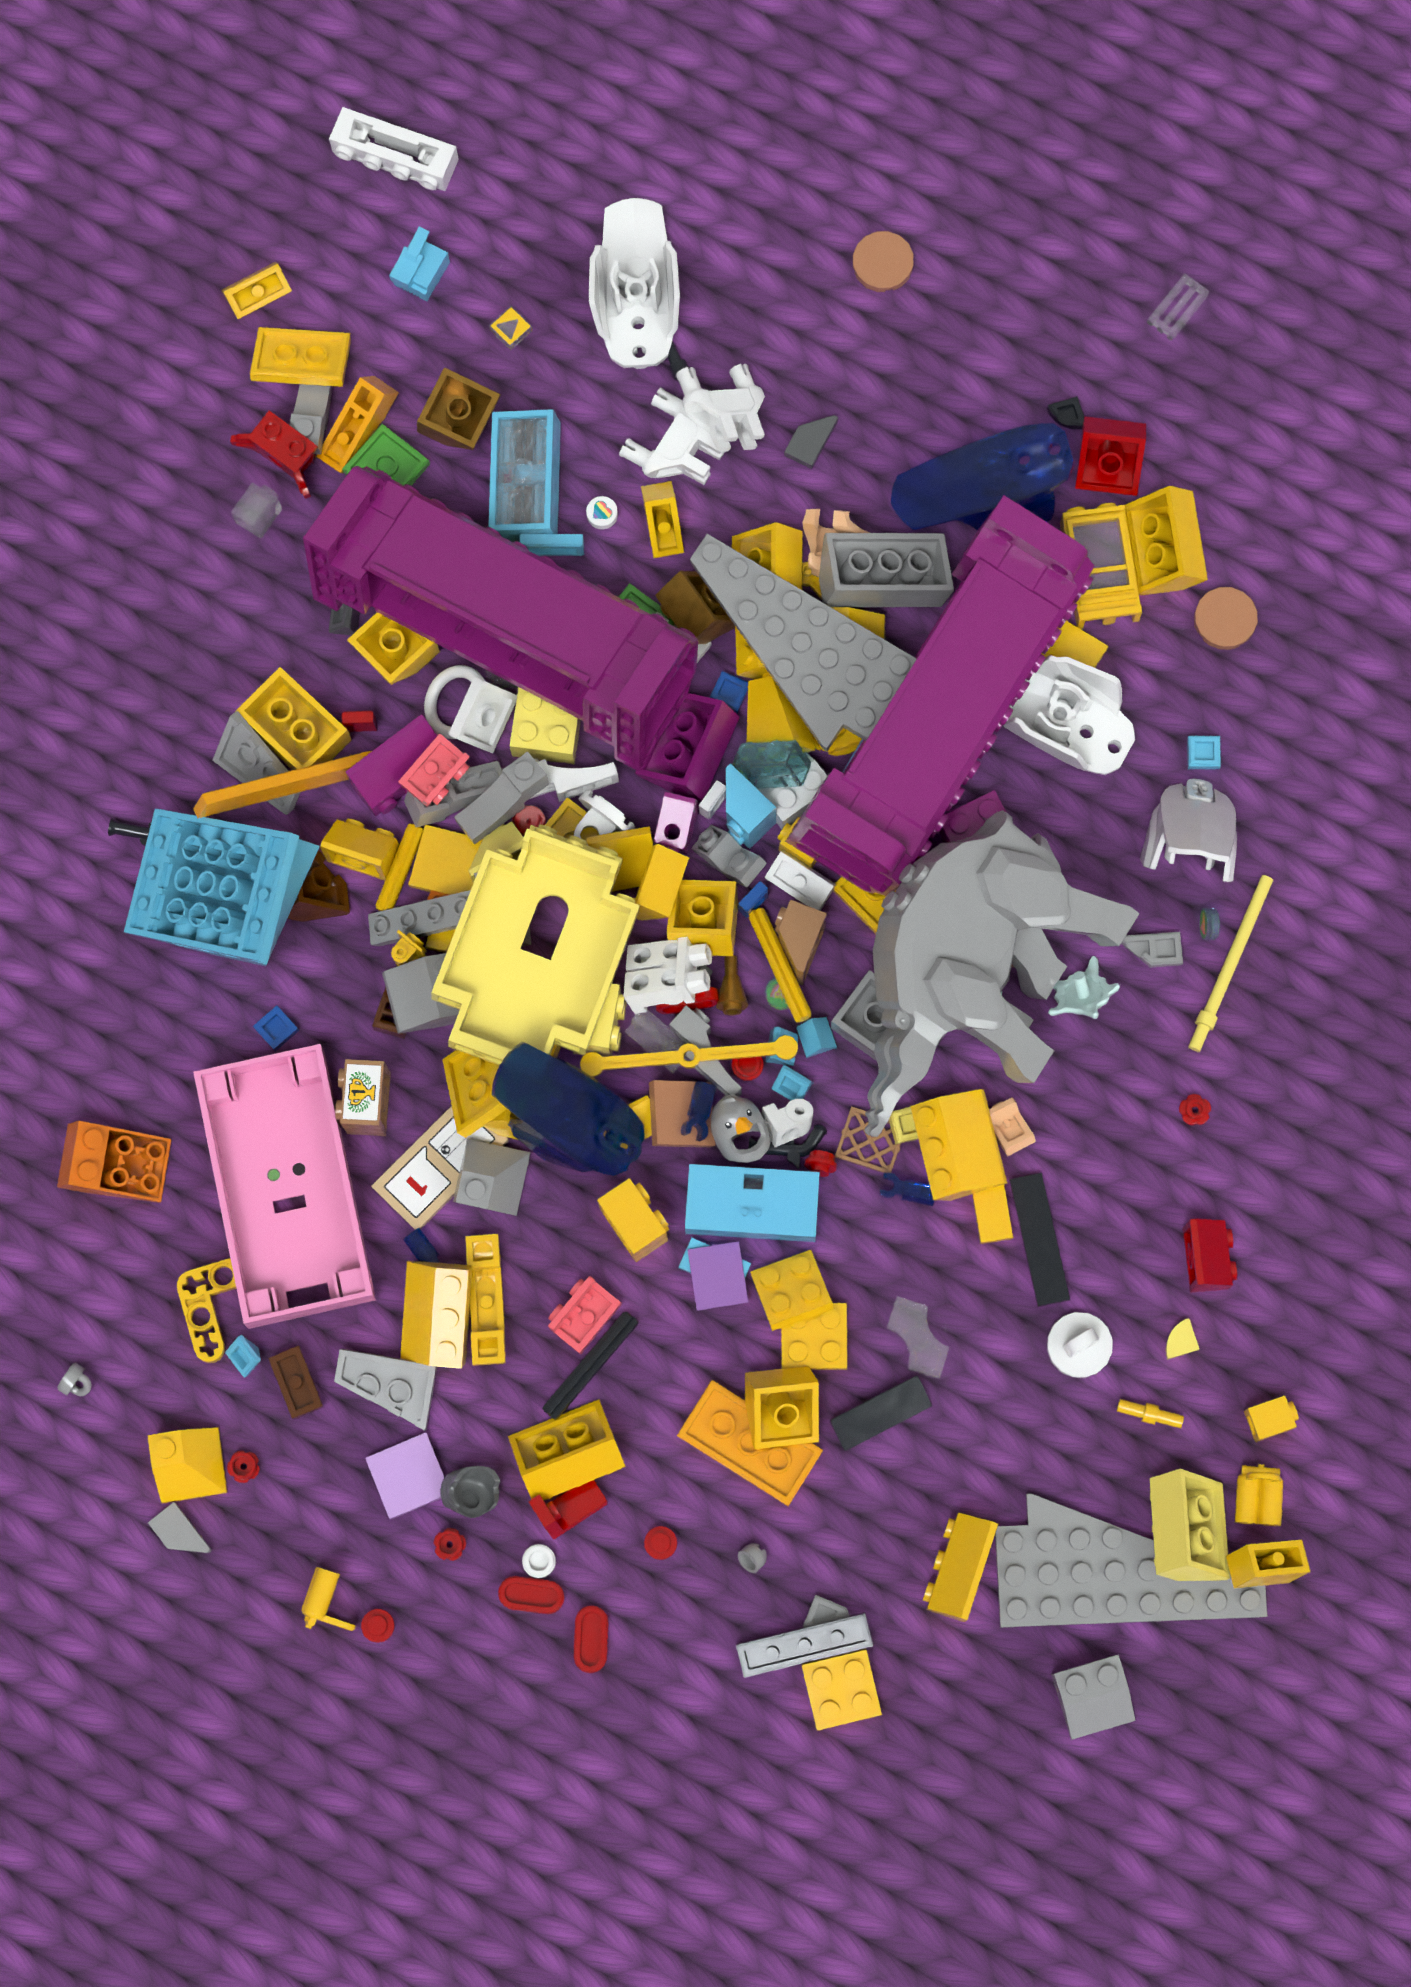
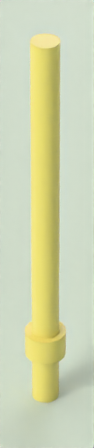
[1188,875,1273,1052]

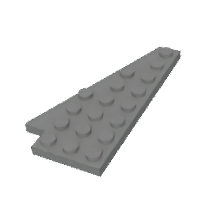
[690,534,916,751]
[995,1494,1267,1628]

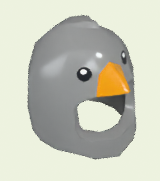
[711,1094,771,1163]

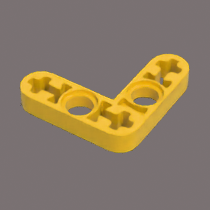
[177,1258,237,1363]

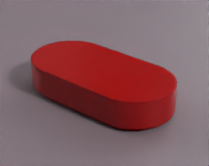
[655,987,719,1014]
[498,1576,565,1614]
[574,1606,609,1673]

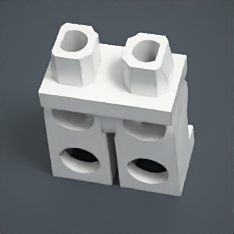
[623,937,712,1014]

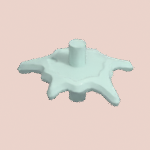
[1048,956,1120,1019]

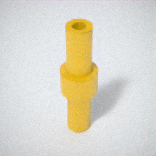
[1117,1399,1184,1429]

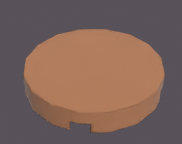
[853,231,914,292]
[1194,587,1258,650]

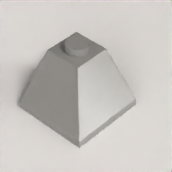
[453,1139,530,1216]

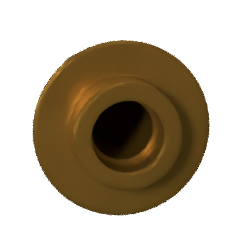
[716,956,748,1016]

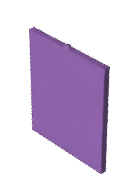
[687,1241,749,1311]

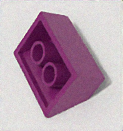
[635,693,739,801]
[345,714,437,817]

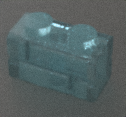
[732,740,811,789]

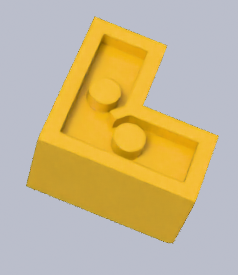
[633,844,689,920]

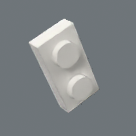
[765,850,836,910]

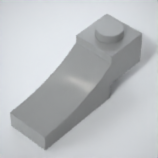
[290,384,333,455]
[454,752,549,844]
[404,761,503,827]
[669,1005,742,1097]

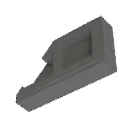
[784,415,838,469]

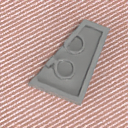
[212,711,301,815]
[334,1348,437,1431]

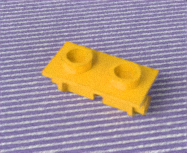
[391,929,427,966]

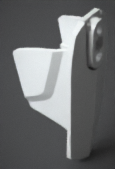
[589,198,680,369]
[1004,655,1135,775]
[1140,779,1237,882]

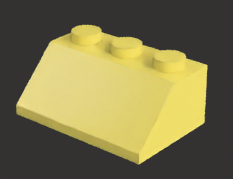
[1150,1469,1230,1581]

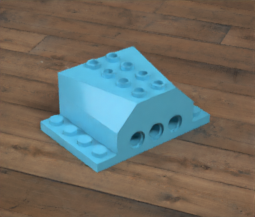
[124,808,320,966]

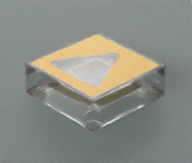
[489,306,533,350]

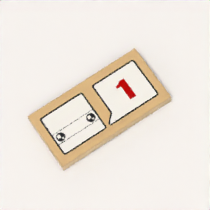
[371,1106,509,1232]

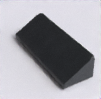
[830,1375,932,1451]

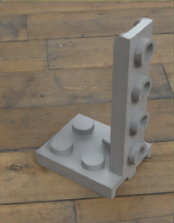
[368,872,531,947]

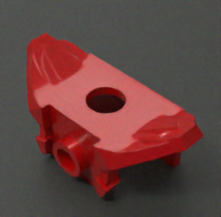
[230,410,318,499]

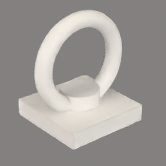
[424,665,517,753]

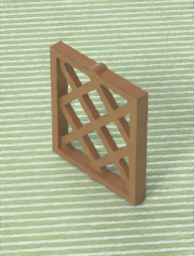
[835,1106,900,1175]

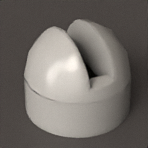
[738,1543,767,1573]

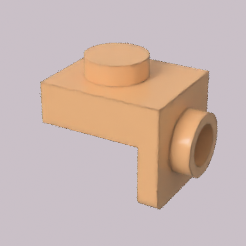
[989,1098,1036,1157]

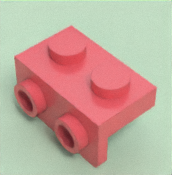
[398,734,470,807]
[548,1276,622,1355]

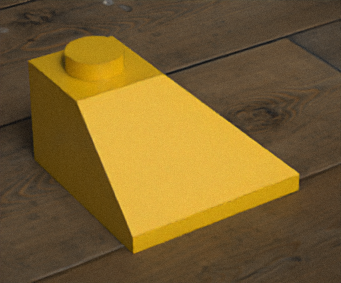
[147,1427,227,1504]

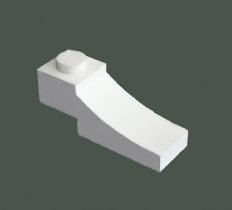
[530,759,619,802]

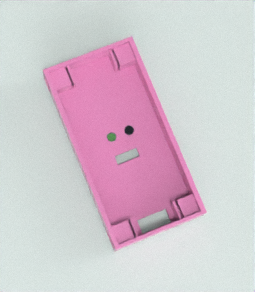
[193,1044,376,1329]

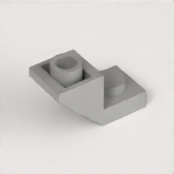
[691,825,767,888]

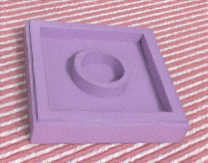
[365,1433,445,1520]

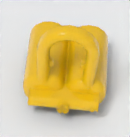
[1235,1464,1283,1526]
[301,1567,356,1631]

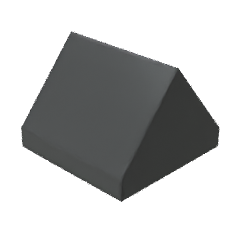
[329,603,360,635]

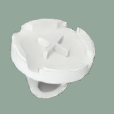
[574,790,635,846]
[1047,1312,1113,1378]

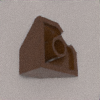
[287,850,350,922]

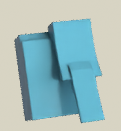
[389,226,450,301]

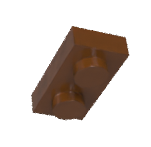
[268,1346,324,1420]

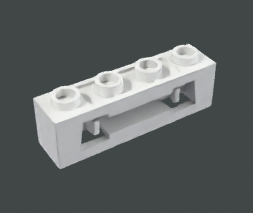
[329,107,459,191]

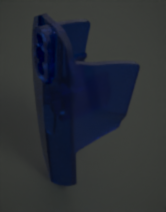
[891,423,1075,530]
[492,1042,645,1176]

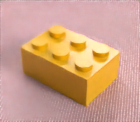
[235,667,352,770]

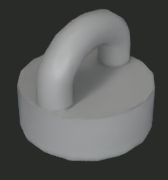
[57,1362,92,1396]

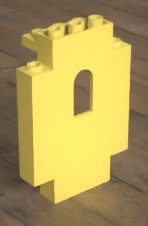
[431,825,640,1080]

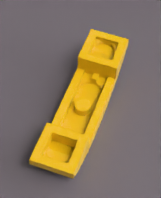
[465,1234,506,1366]

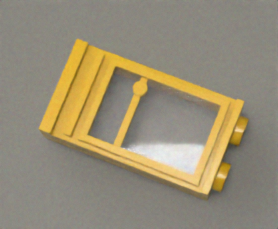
[1060,503,1142,629]

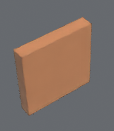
[649,1080,715,1148]

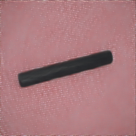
[543,1312,638,1420]

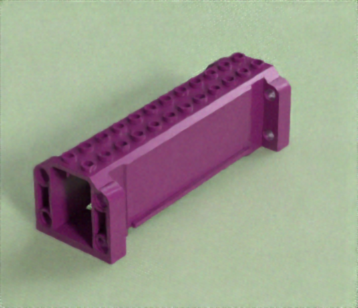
[303,466,698,771]
[785,495,1094,896]

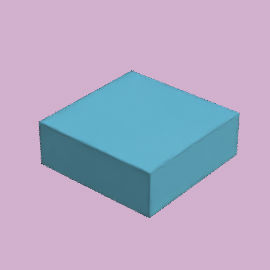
[1187,736,1221,769]

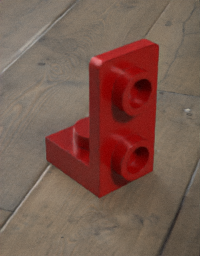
[528,1480,608,1540]

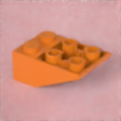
[57,1121,171,1203]

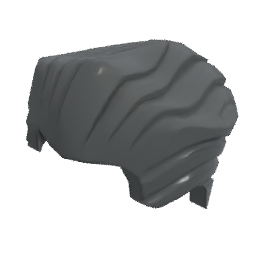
[440,1466,500,1518]

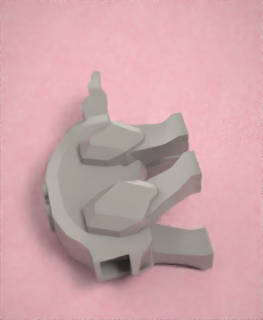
[864,810,1139,1137]

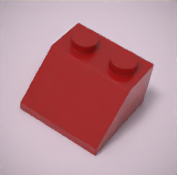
[1075,416,1146,496]
[1182,1219,1237,1293]

